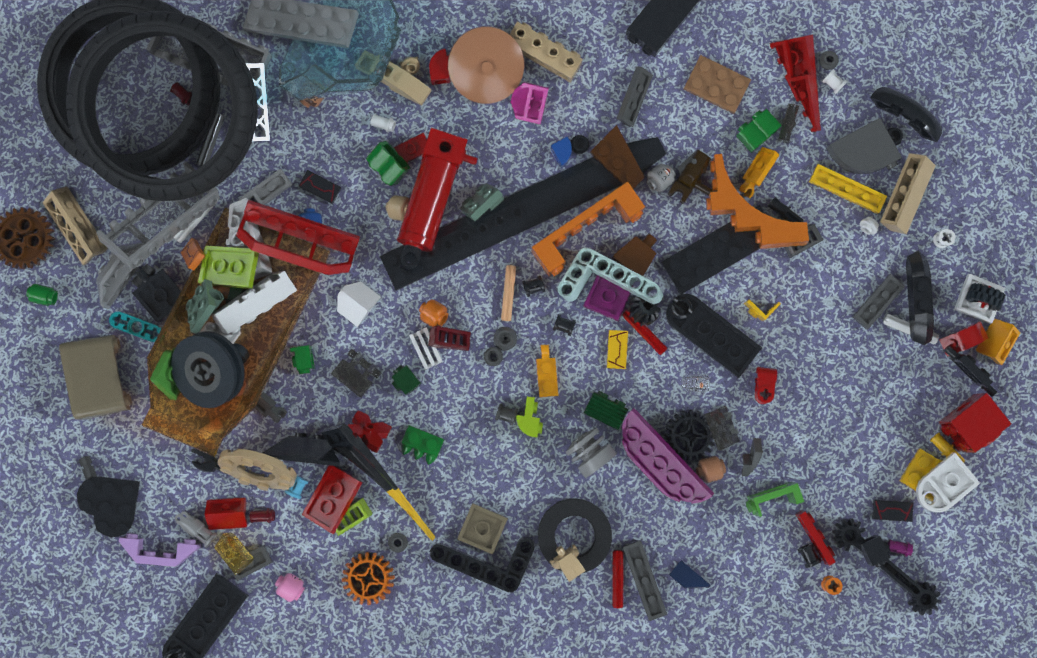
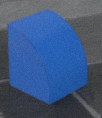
[550,136,572,169]

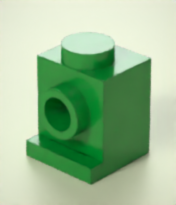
[290,345,315,375]

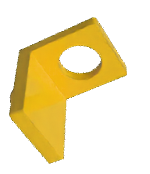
[744,299,781,321]

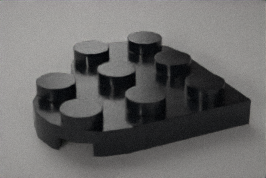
[77,476,140,537]

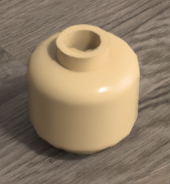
[386,195,410,221]

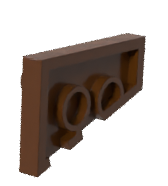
[590,125,645,189]

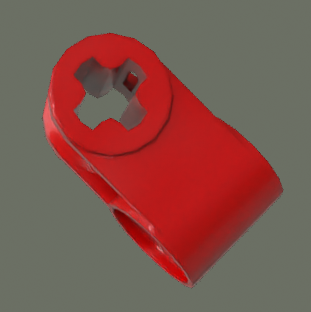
[754,367,777,404]

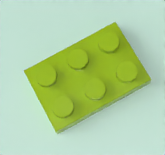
[198,246,259,289]

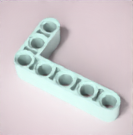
[558,248,663,304]

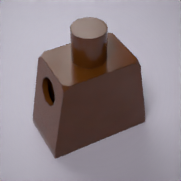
[612,233,657,276]

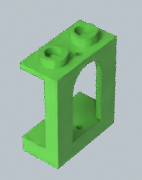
[745,482,804,517]

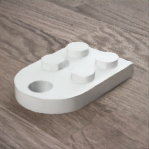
[916,452,980,512]

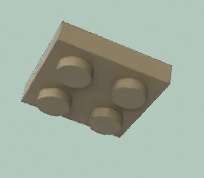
[457,503,508,554]

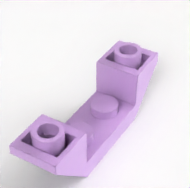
[119,533,201,567]

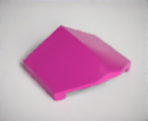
[511,82,549,124]

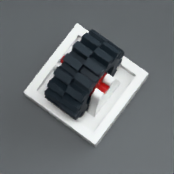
[954,274,1006,324]

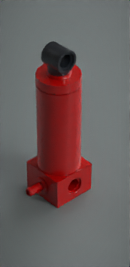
[397,128,478,270]

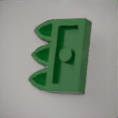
[401,425,445,465]

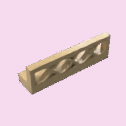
[42,187,108,265]

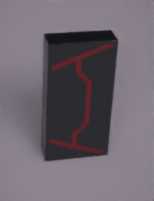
[299,170,341,205]
[872,500,913,522]

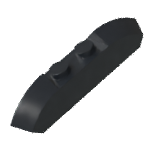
[906,250,934,345]

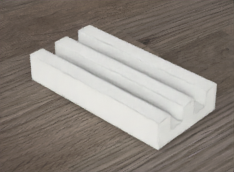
[409,327,443,370]

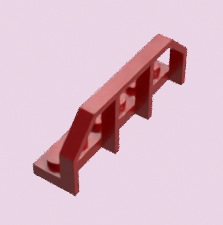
[236,200,360,275]

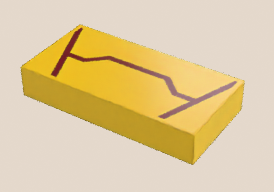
[607,330,628,369]

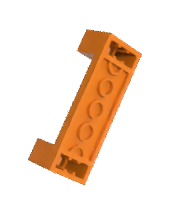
[531,182,645,277]

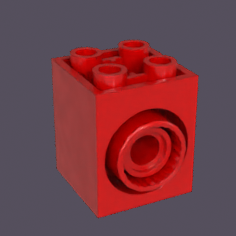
[939,393,1012,453]

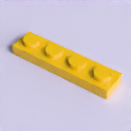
[809,164,887,214]

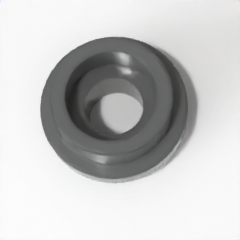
[819,51,839,70]
[484,347,503,366]
[388,533,408,553]

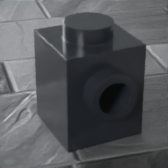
[858,535,891,567]

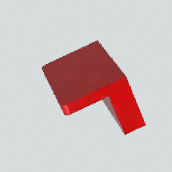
[204,498,248,530]

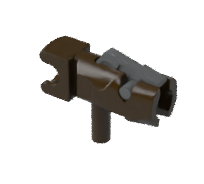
[668,150,712,204]

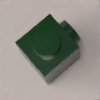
[392,365,422,396]

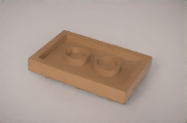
[684,55,751,114]

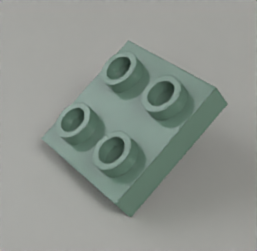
[459,183,504,221]
[186,279,224,334]

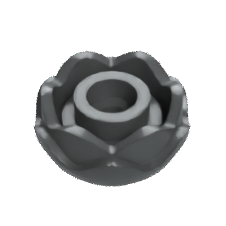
[493,327,517,351]

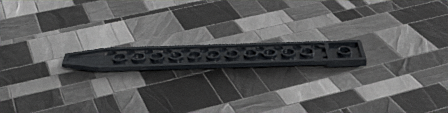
[380,137,666,291]

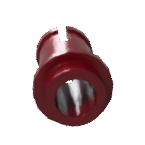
[170,82,192,106]
[249,508,275,523]

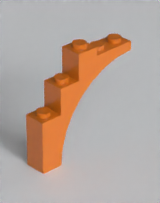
[706,154,809,249]

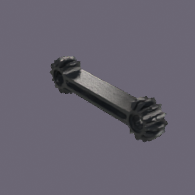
[832,518,942,615]

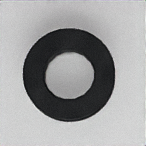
[538,498,612,573]

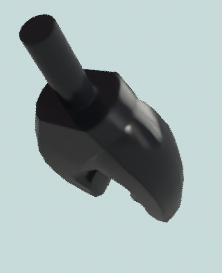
[191,448,227,474]

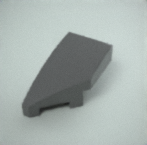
[742,438,763,477]

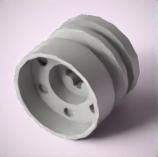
[565,427,617,478]

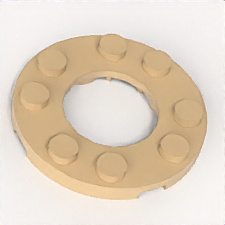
[218,449,297,491]

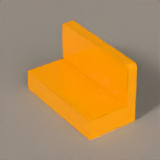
[976,319,1020,365]

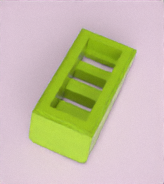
[336,498,373,536]

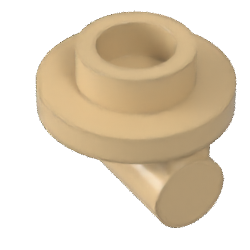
[399,57,420,75]

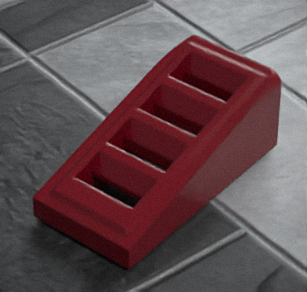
[429,326,471,351]

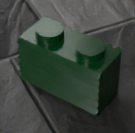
[583,391,628,430]

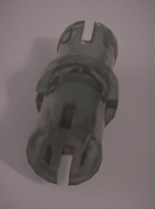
[777,104,799,144]

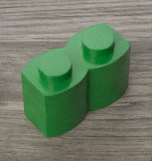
[736,109,782,153]
[366,141,411,186]

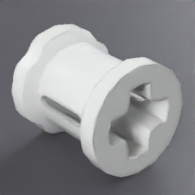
[822,69,848,94]
[933,229,956,248]

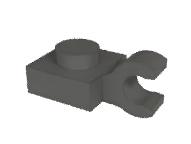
[251,391,287,423]

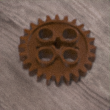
[0,207,56,270]

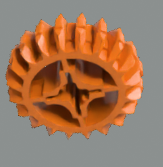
[342,552,395,605]

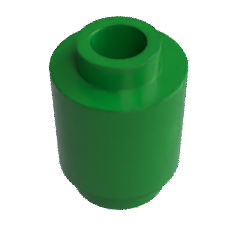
[26,283,58,306]

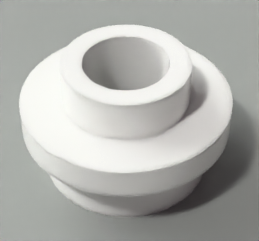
[860,217,879,235]

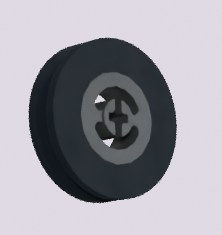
[171,331,244,408]

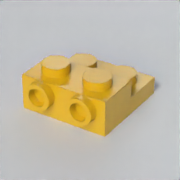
[899,448,942,502]

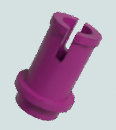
[887,539,913,557]

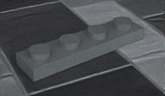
[622,540,667,621]

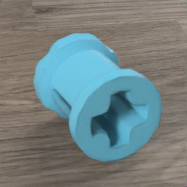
[285,476,309,499]

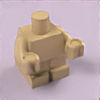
[550,545,585,582]

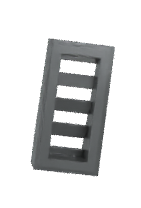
[784,224,823,258]

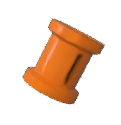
[821,576,843,595]

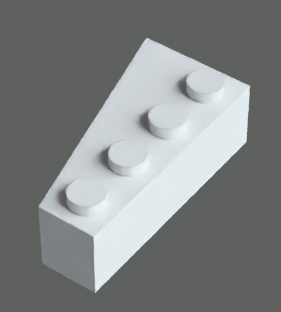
[211,271,297,335]

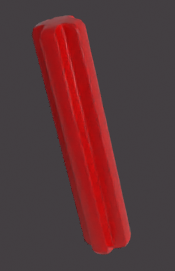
[622,310,667,355]
[612,550,623,608]

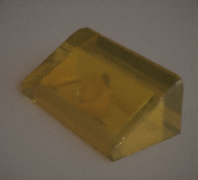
[214,533,254,575]

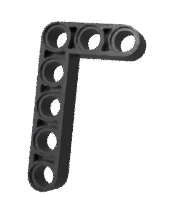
[430,537,534,593]

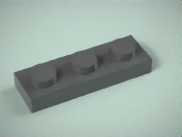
[616,66,653,127]
[852,274,905,330]

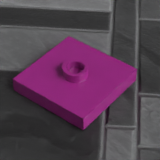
[583,275,634,322]

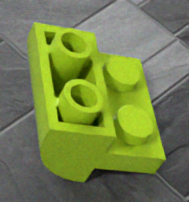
[516,396,543,438]

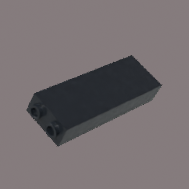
[626,0,701,57]

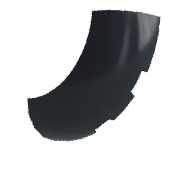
[870,87,942,142]

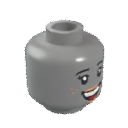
[647,164,675,192]

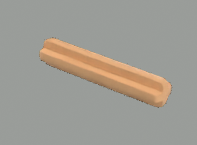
[501,265,516,321]

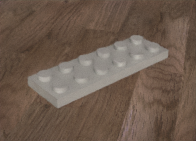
[243,0,359,48]

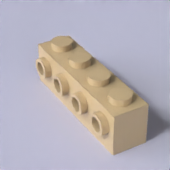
[510,21,583,83]
[880,153,936,234]

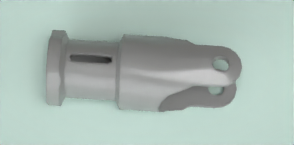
[175,511,218,548]

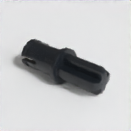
[768,197,804,222]

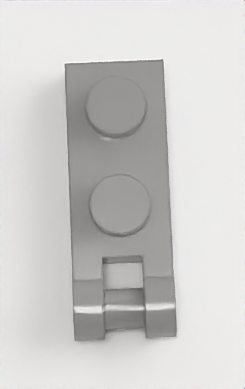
[238,169,293,205]

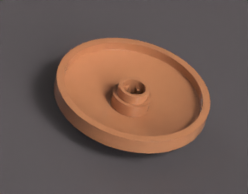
[448,26,524,104]

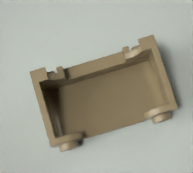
[59,335,132,420]

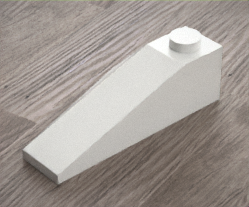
[226,198,272,280]

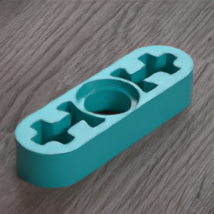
[109,311,164,343]

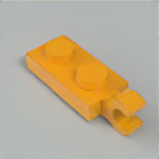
[739,147,779,198]
[536,344,558,397]

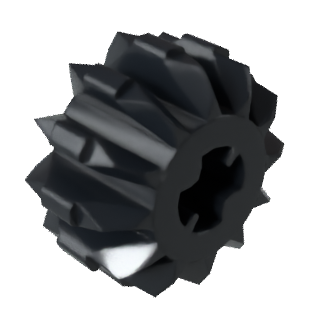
[627,296,661,326]

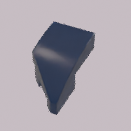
[669,560,711,589]

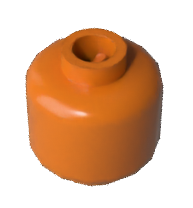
[419,299,449,327]

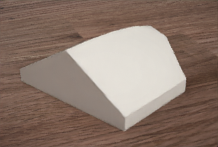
[337,281,381,327]

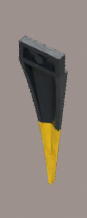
[321,423,435,541]

